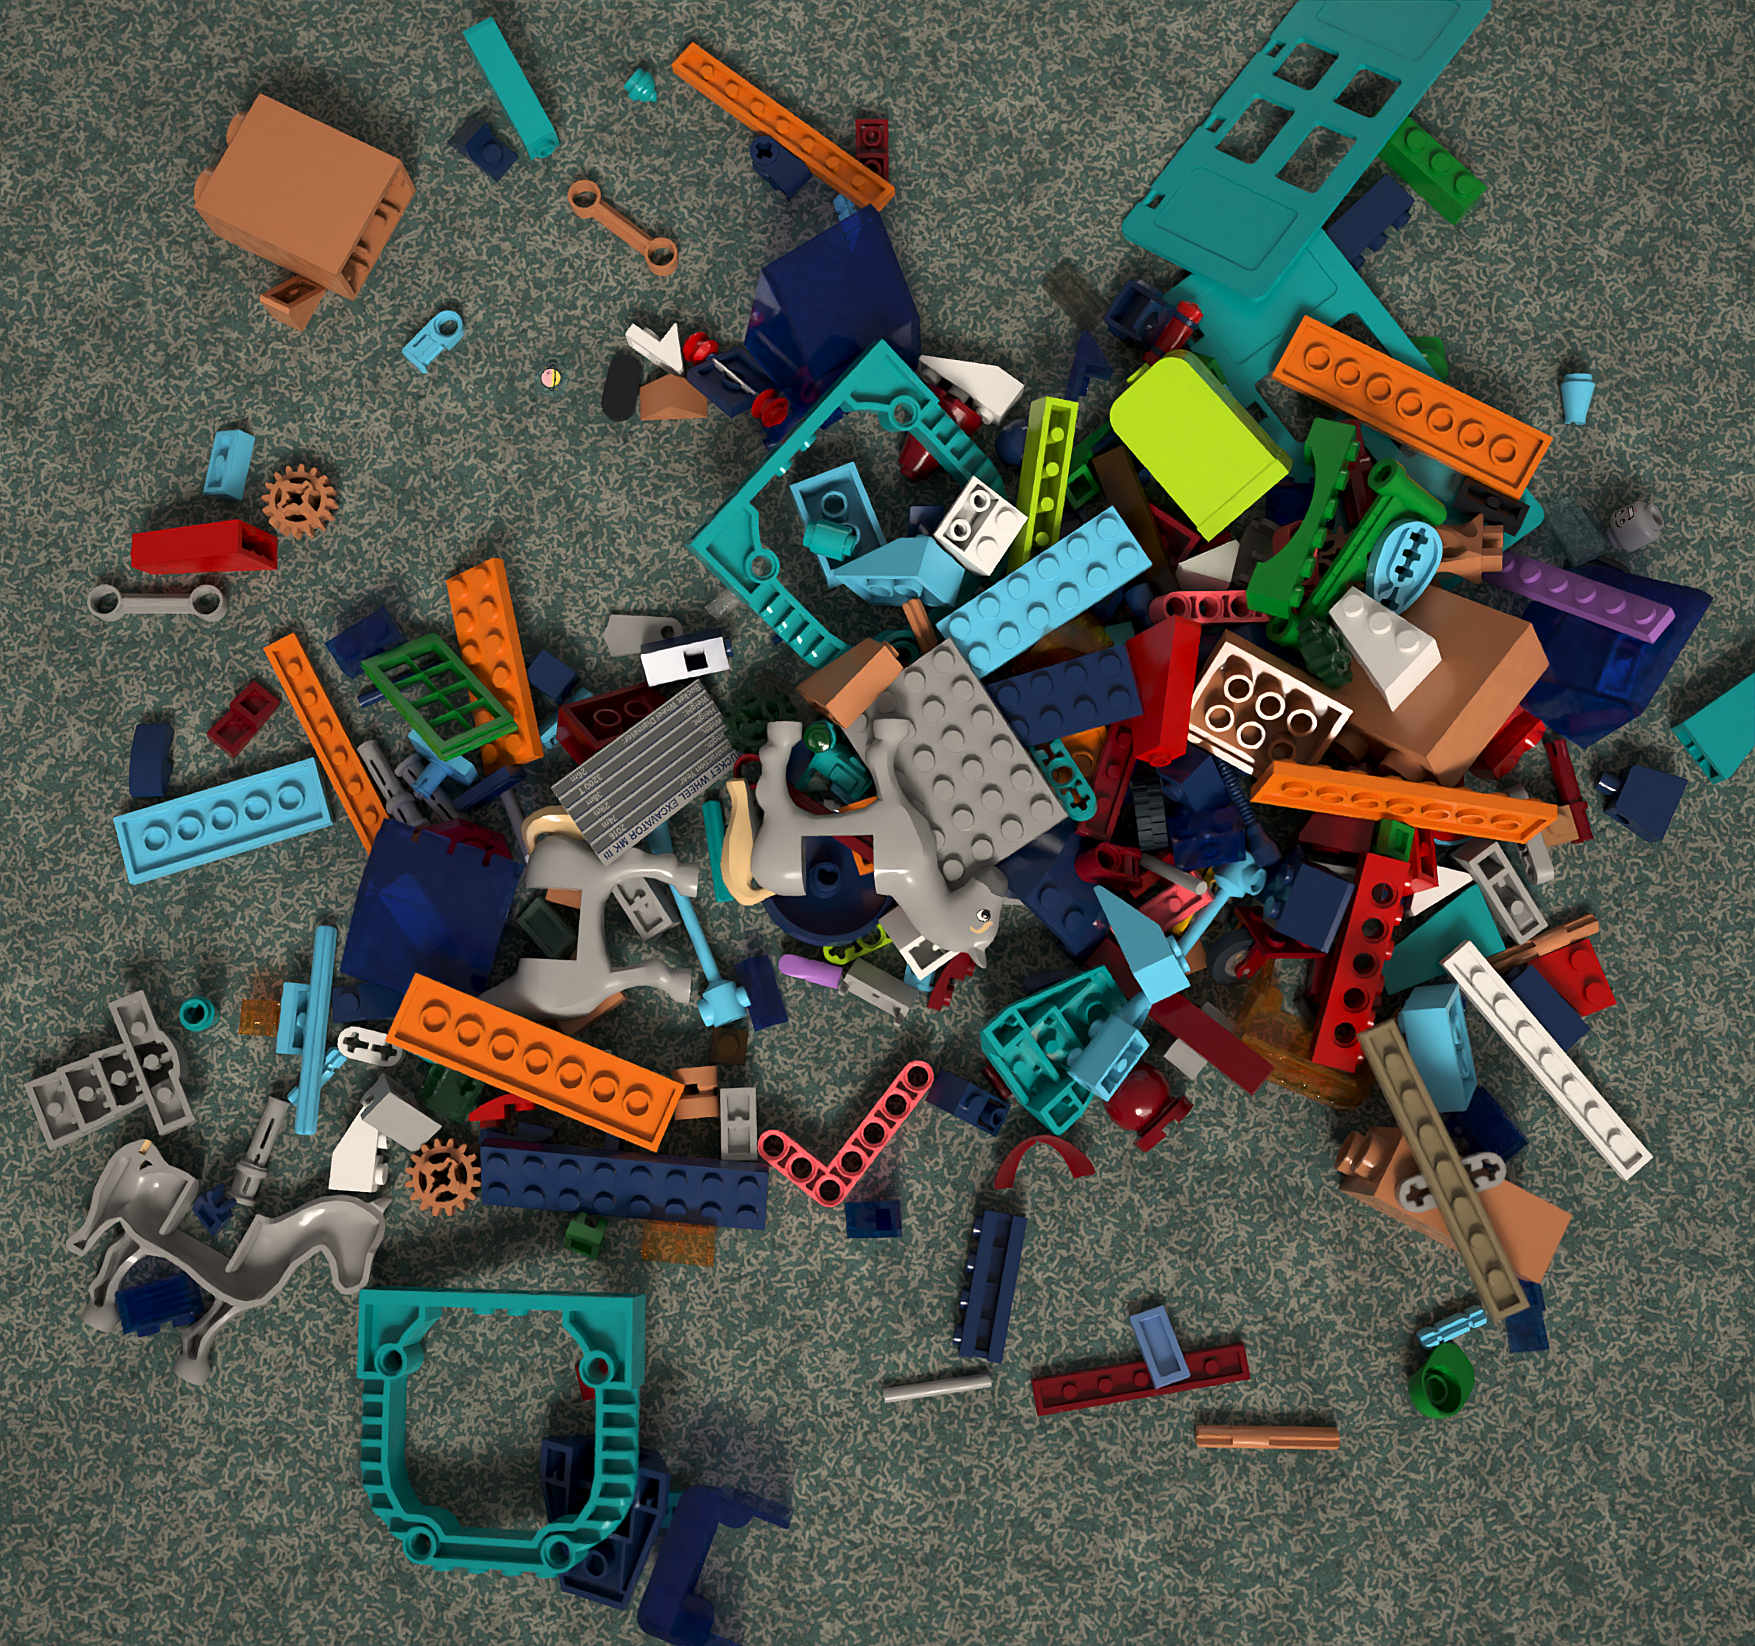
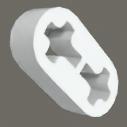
[337,1027,406,1067]

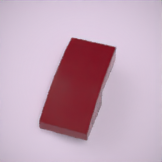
[855,119,888,182]
[927,952,976,1012]

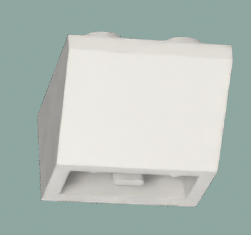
[933,476,1028,576]
[878,905,960,980]

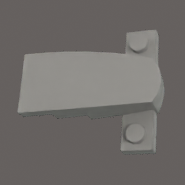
[24,990,197,1150]

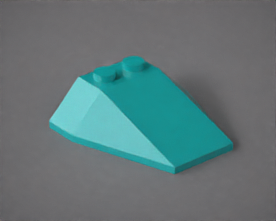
[980,964,1128,1137]

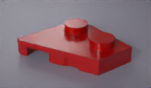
[1524,938,1617,1017]

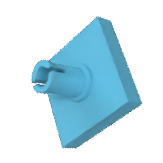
[408,729,481,800]

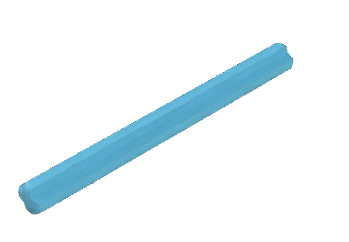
[294,926,337,1135]

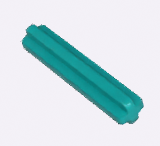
[702,801,734,903]

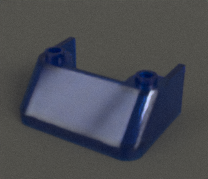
[637,1484,794,1646]

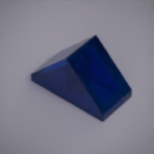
[844,1198,903,1238]

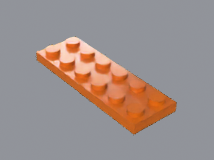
[446,558,544,776]

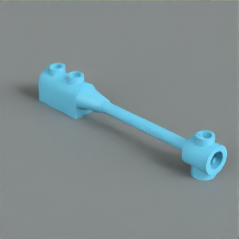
[645,818,752,1028]
[1067,848,1267,1102]

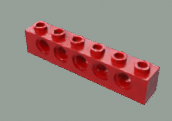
[1306,850,1413,1073]

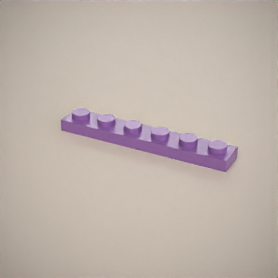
[1482,550,1676,644]

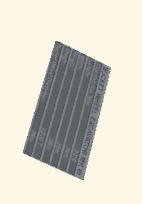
[551,679,744,867]

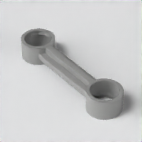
[87,584,229,622]

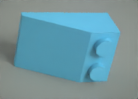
[833,534,965,607]
[1093,885,1191,1005]

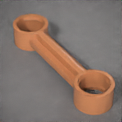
[568,180,679,276]

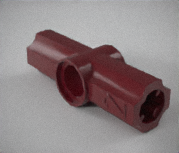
[1338,419,1375,527]

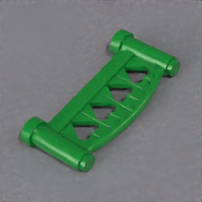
[1266,457,1447,674]

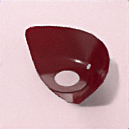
[994,1135,1095,1190]

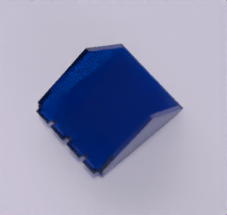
[744,203,922,430]
[1519,565,1714,749]
[339,818,525,997]

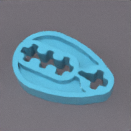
[1365,518,1443,615]

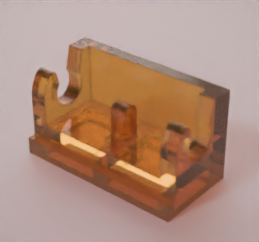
[641,1220,718,1267]

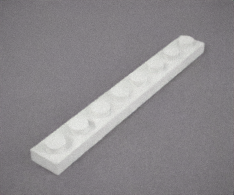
[1439,940,1653,1180]

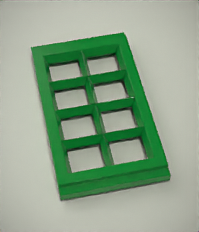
[361,632,518,762]

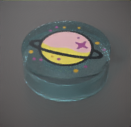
[534,362,569,397]

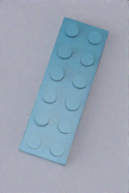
[935,506,1152,680]
[113,757,335,885]

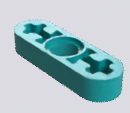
[1029,739,1097,821]

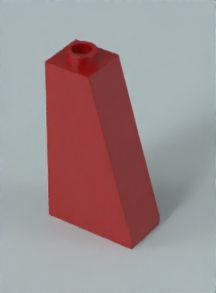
[130,519,278,575]
[1125,614,1201,767]

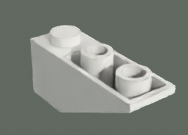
[918,355,1024,427]
[329,1100,392,1192]

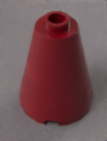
[897,383,984,482]

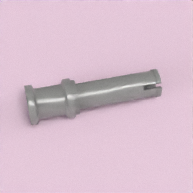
[357,739,430,840]
[394,753,471,822]
[224,1096,291,1207]

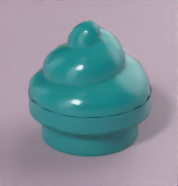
[623,67,657,102]

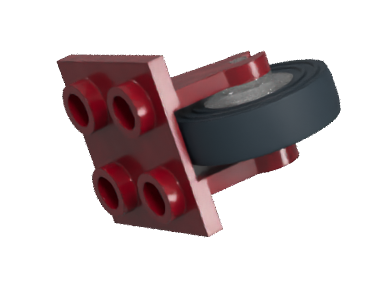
[1205,906,1327,986]

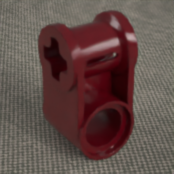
[1074,842,1143,891]

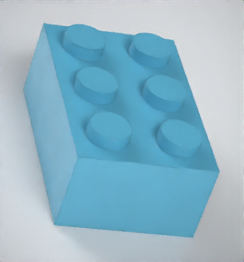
[790,461,887,589]
[1398,983,1478,1113]

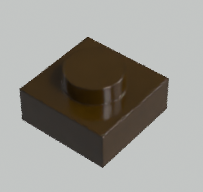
[709,1027,749,1066]

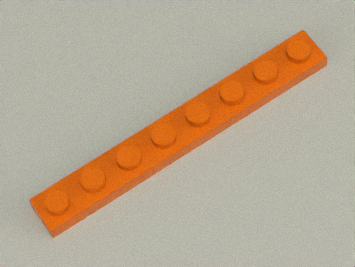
[671,42,895,218]
[263,632,419,887]

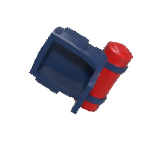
[1103,279,1204,367]

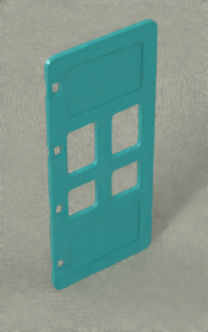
[1121,0,1492,303]
[1163,228,1544,591]

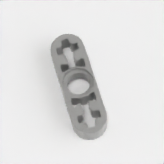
[1500,784,1554,885]
[1395,1152,1506,1213]

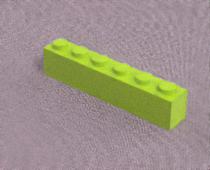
[1006,396,1079,576]

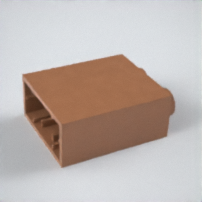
[194,93,416,301]
[1328,584,1550,788]
[1334,1126,1572,1284]

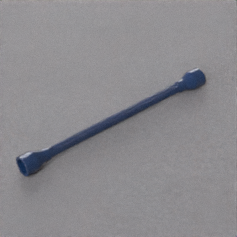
[1123,583,1285,870]

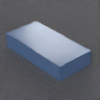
[1129,1305,1190,1389]

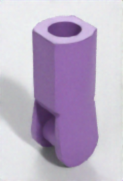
[778,954,843,989]

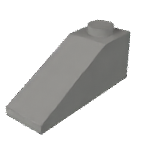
[1449,836,1548,946]

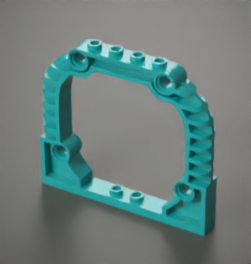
[683,339,1009,670]
[357,1286,646,1578]

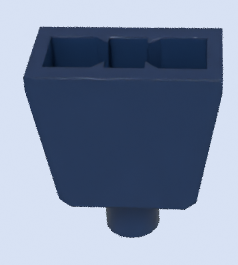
[1593,764,1688,843]

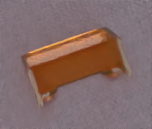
[1232,958,1402,1111]

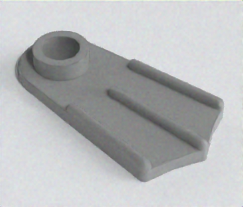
[602,615,684,657]

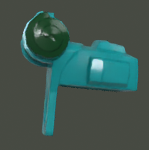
[795,718,874,799]

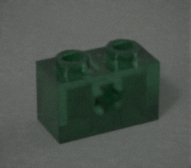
[415,1063,485,1124]

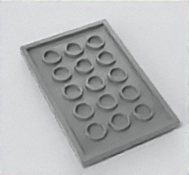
[840,637,1070,892]

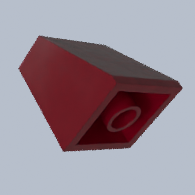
[1285,762,1384,864]

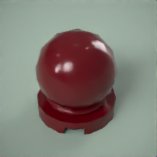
[1102,1061,1194,1153]

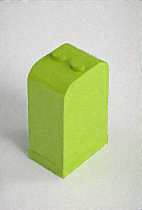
[1110,349,1294,542]

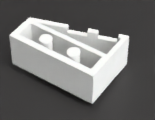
[1329,586,1442,712]

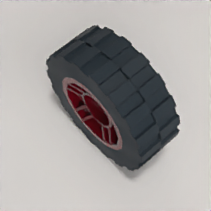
[1131,772,1168,852]

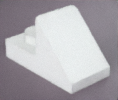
[625,323,686,378]

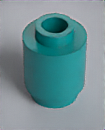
[803,518,857,561]

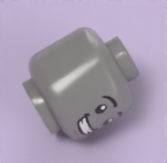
[1607,501,1664,551]

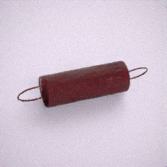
[978,1058,1016,1106]

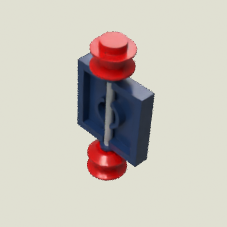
[682,331,788,427]

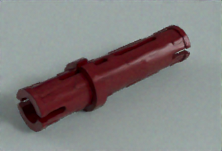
[1543,739,1595,845]

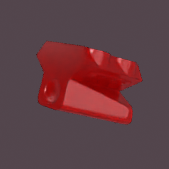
[1468,704,1546,780]

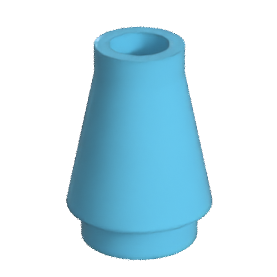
[1560,373,1595,425]

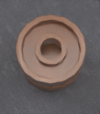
[671,1066,720,1120]

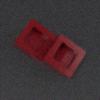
[206,681,280,759]

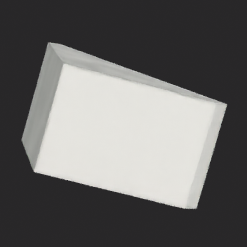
[1175,539,1240,591]
[1403,866,1473,918]

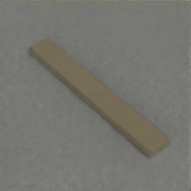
[1356,1018,1530,1322]

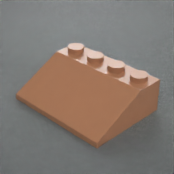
[1187,629,1353,779]

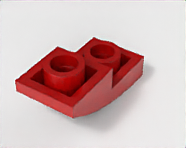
[469,1093,536,1128]

